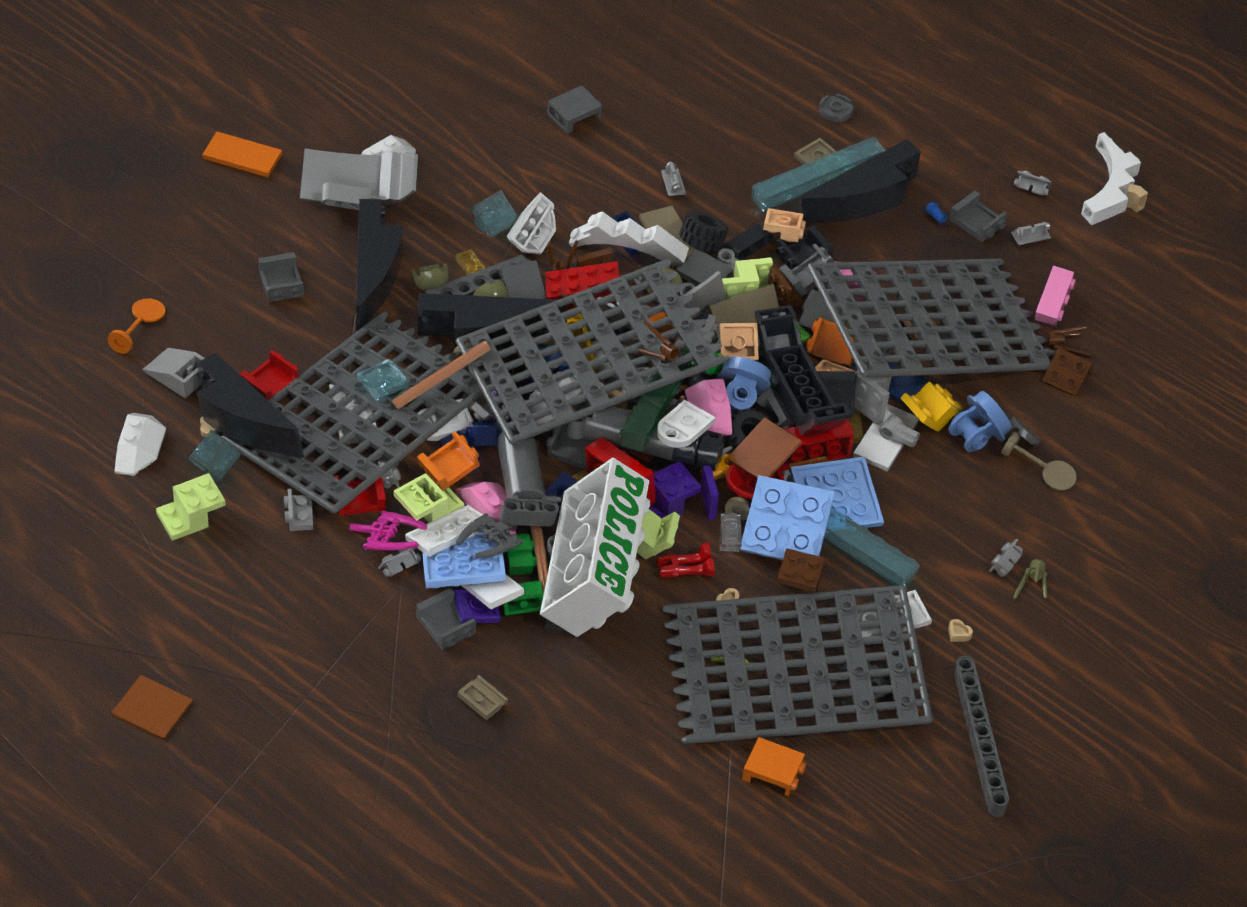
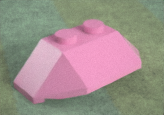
[685,379,732,436]
[455,482,518,540]

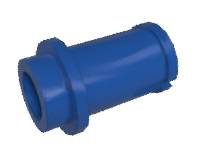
[926,202,948,224]

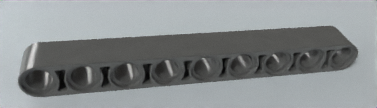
[954,656,1009,817]

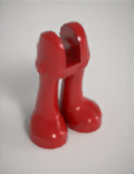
[656,542,715,578]

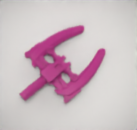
[350,511,428,550]

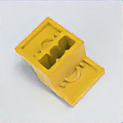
[901,382,964,432]

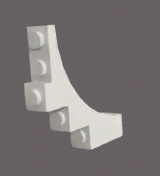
[1081,132,1141,225]
[569,211,689,267]

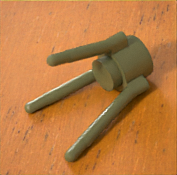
[1013,559,1047,599]

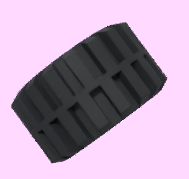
[679,211,729,252]
[724,408,773,451]

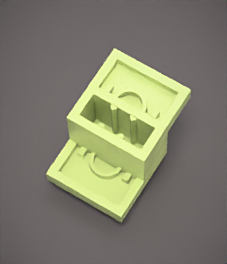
[720,258,773,301]
[156,473,226,541]
[394,473,464,523]
[637,509,680,559]

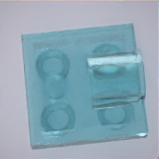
[471,190,519,239]
[357,358,409,401]
[188,430,241,482]

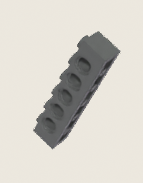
[425,254,526,296]

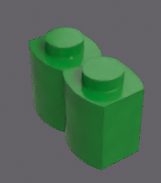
[505,534,537,575]

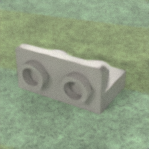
[284,489,313,531]

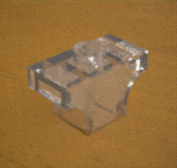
[719,513,742,551]

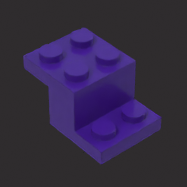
[649,461,701,519]

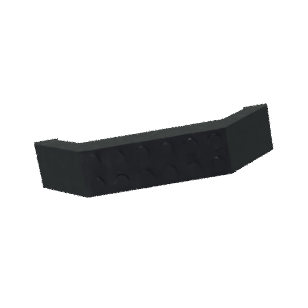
[755,305,852,435]

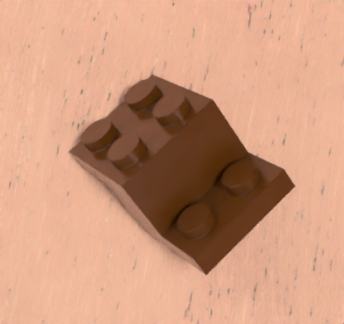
[776,548,827,593]

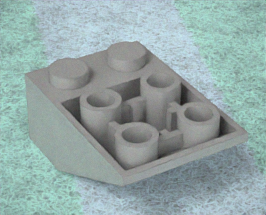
[142,348,205,398]

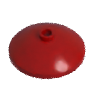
[726,464,784,500]

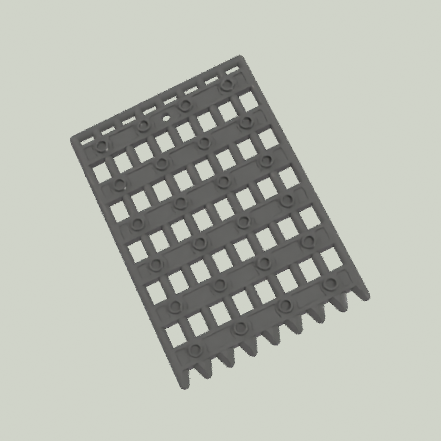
[807,258,1055,378]
[456,259,730,444]
[221,311,491,514]
[662,585,933,744]

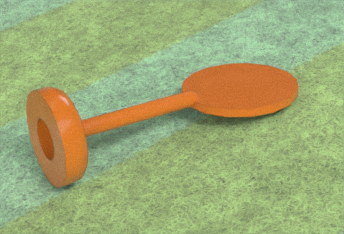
[107,298,165,354]

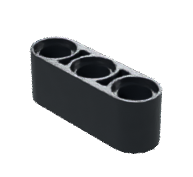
[723,223,773,261]

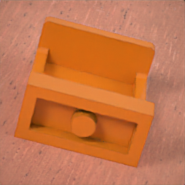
[806,317,855,368]
[417,431,480,491]
[742,737,806,796]

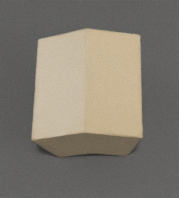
[1127,184,1148,212]

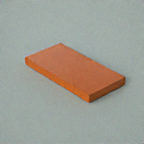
[202,131,282,178]

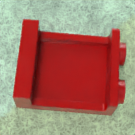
[239,350,299,400]
[333,475,386,516]

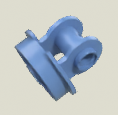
[717,356,771,417]
[949,391,1012,452]

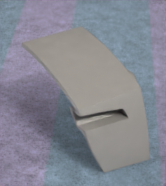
[300,148,418,210]
[597,271,725,329]

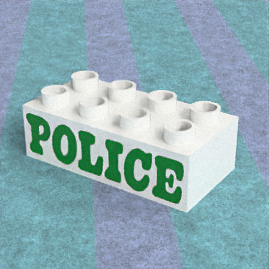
[540,458,650,637]

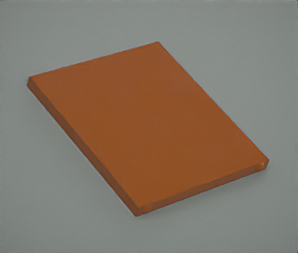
[727,417,802,479]
[111,675,193,740]

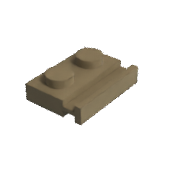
[458,675,508,721]

